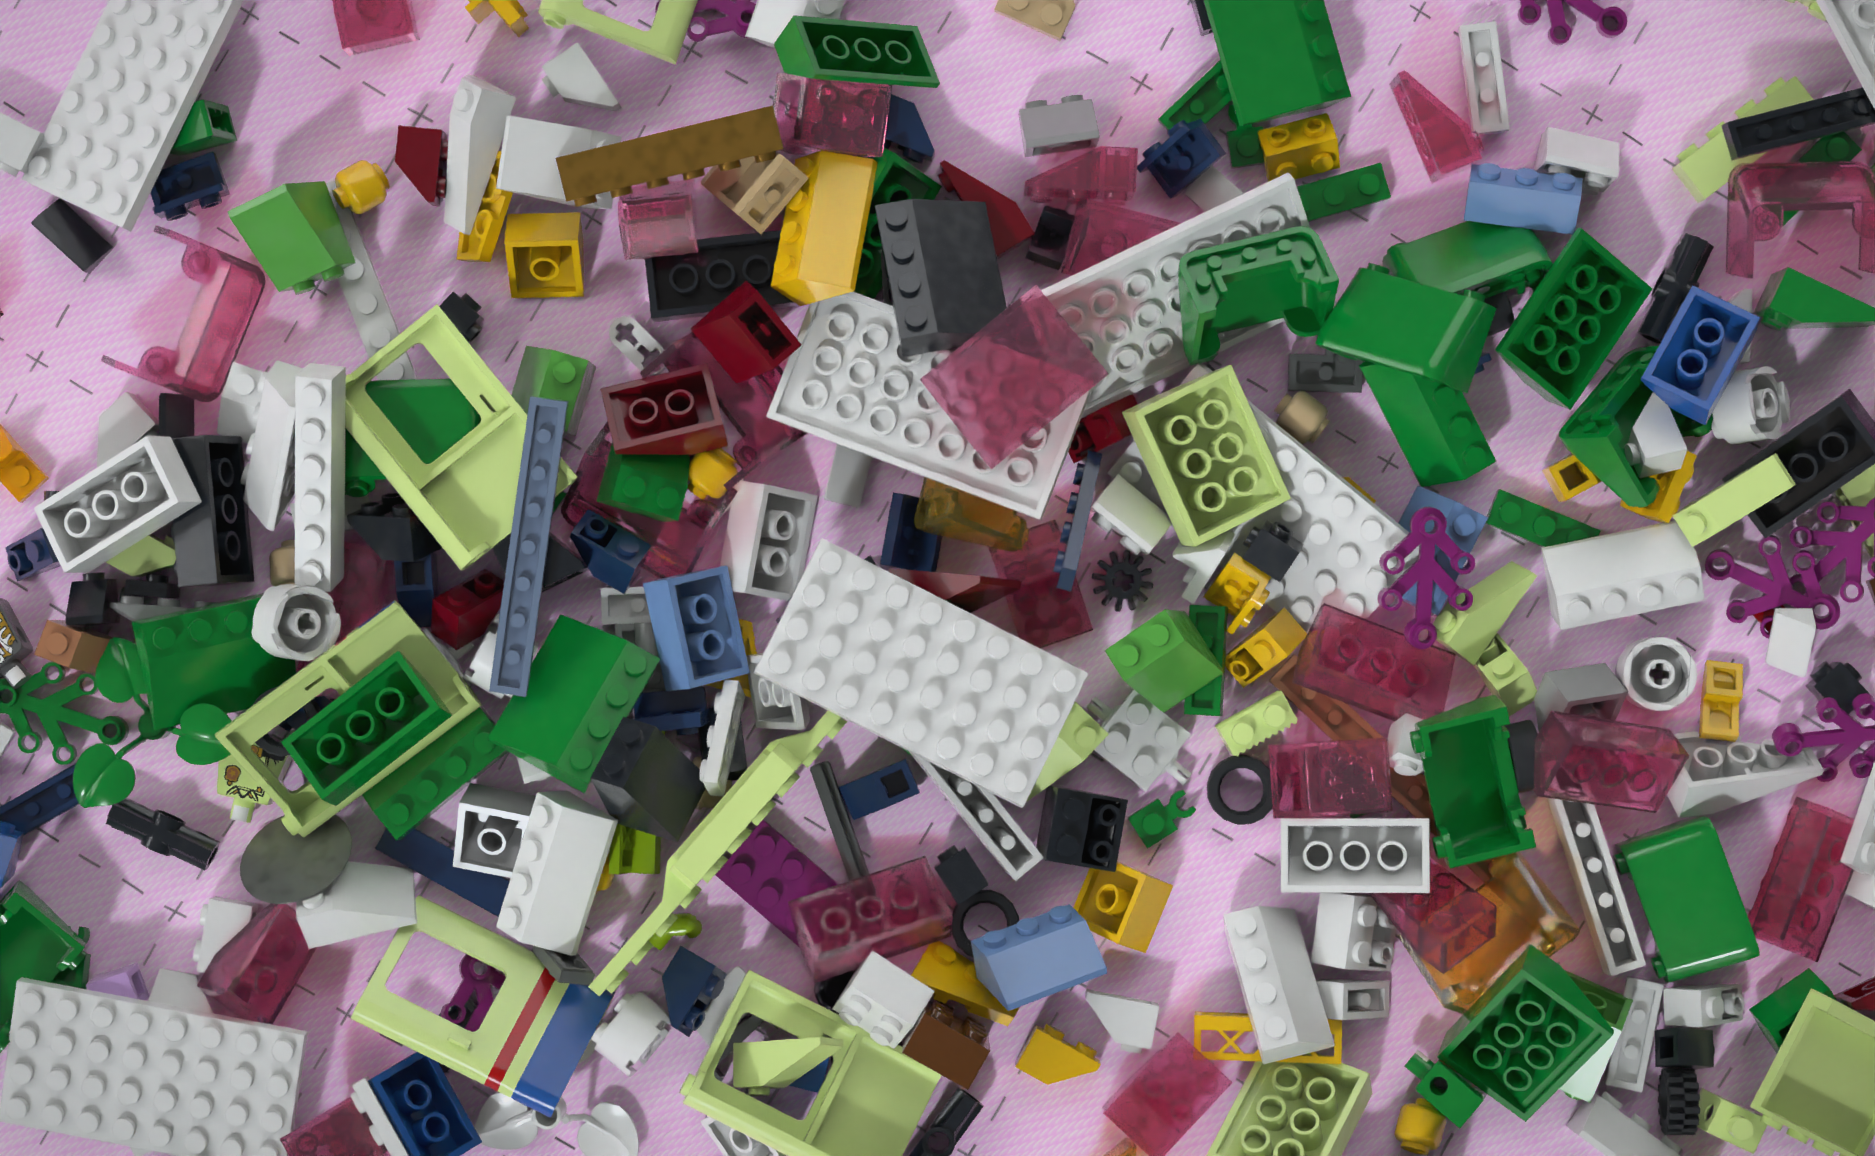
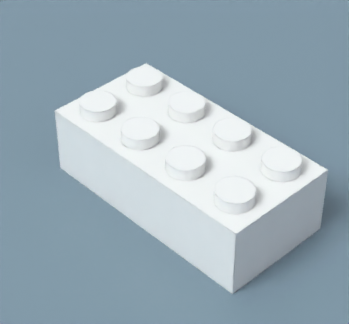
[34,436,202,573]

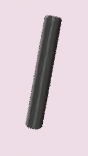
[810,761,876,901]

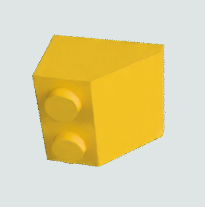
[504,212,584,298]
[1073,861,1173,953]

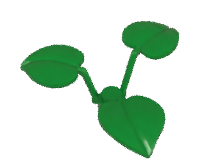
[73,637,232,808]

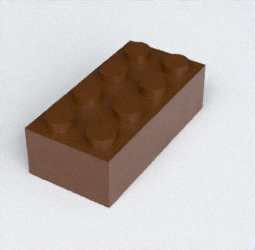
[902,999,991,1090]

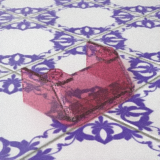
[1726,161,1875,278]
[101,225,266,402]
[640,332,809,491]
[561,421,738,579]

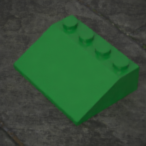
[1204,0,1351,126]
[1495,227,1652,410]
[132,593,296,730]
[487,614,660,794]
[1437,944,1614,1122]

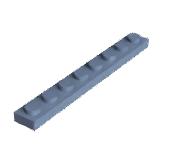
[489,396,569,697]

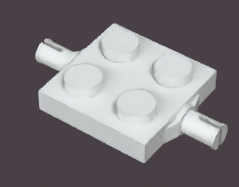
[1086,689,1193,792]

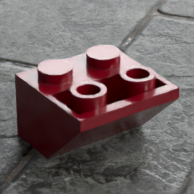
[690,281,802,384]

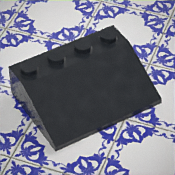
[875,199,1012,357]

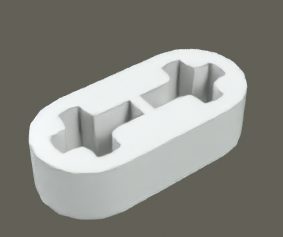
[609,316,669,376]

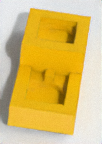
[1699,660,1743,742]

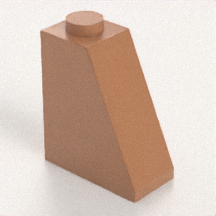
[34,620,114,674]

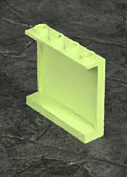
[1750,988,1875,1156]

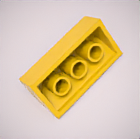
[771,150,878,306]

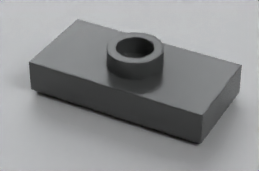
[532,946,595,985]

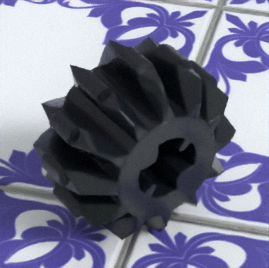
[1091,550,1154,612]

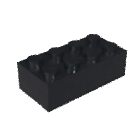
[643,230,799,322]
[1722,389,1875,539]
[171,435,255,587]

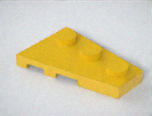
[456,151,513,262]
[911,937,1020,1027]

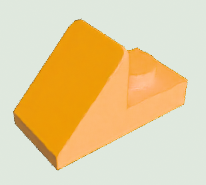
[0,424,49,503]

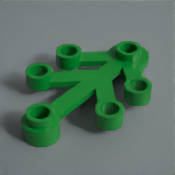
[0,662,129,765]

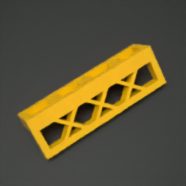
[1193,1011,1342,1064]

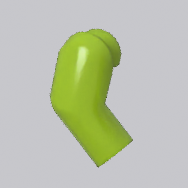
[649,913,702,951]

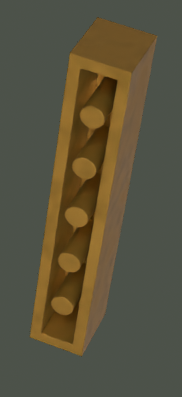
[556,105,783,207]

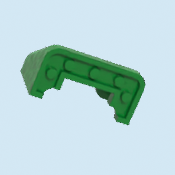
[1382,221,1553,298]
[1178,226,1339,366]
[1315,263,1496,394]
[1559,346,1714,508]
[345,378,490,498]
[1409,695,1536,869]
[1613,815,1760,983]
[0,880,87,1053]

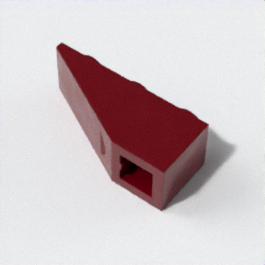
[937,160,1035,259]

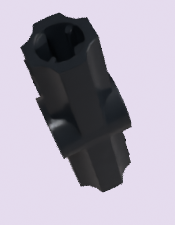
[1637,233,1714,344]
[106,798,220,871]
[908,1087,984,1156]

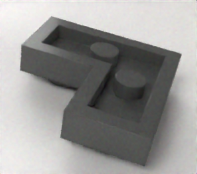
[1287,349,1363,393]

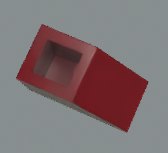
[395,125,448,207]
[1068,394,1138,464]
[431,568,504,651]

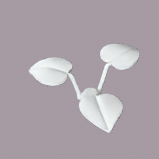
[474,1030,639,1156]

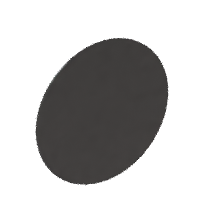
[240,815,352,904]

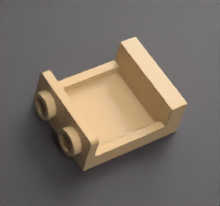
[701,152,808,235]

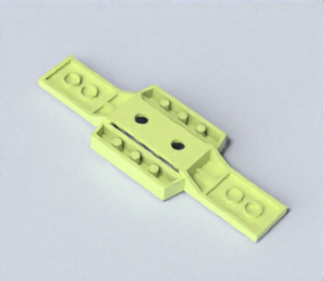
[588,711,847,997]

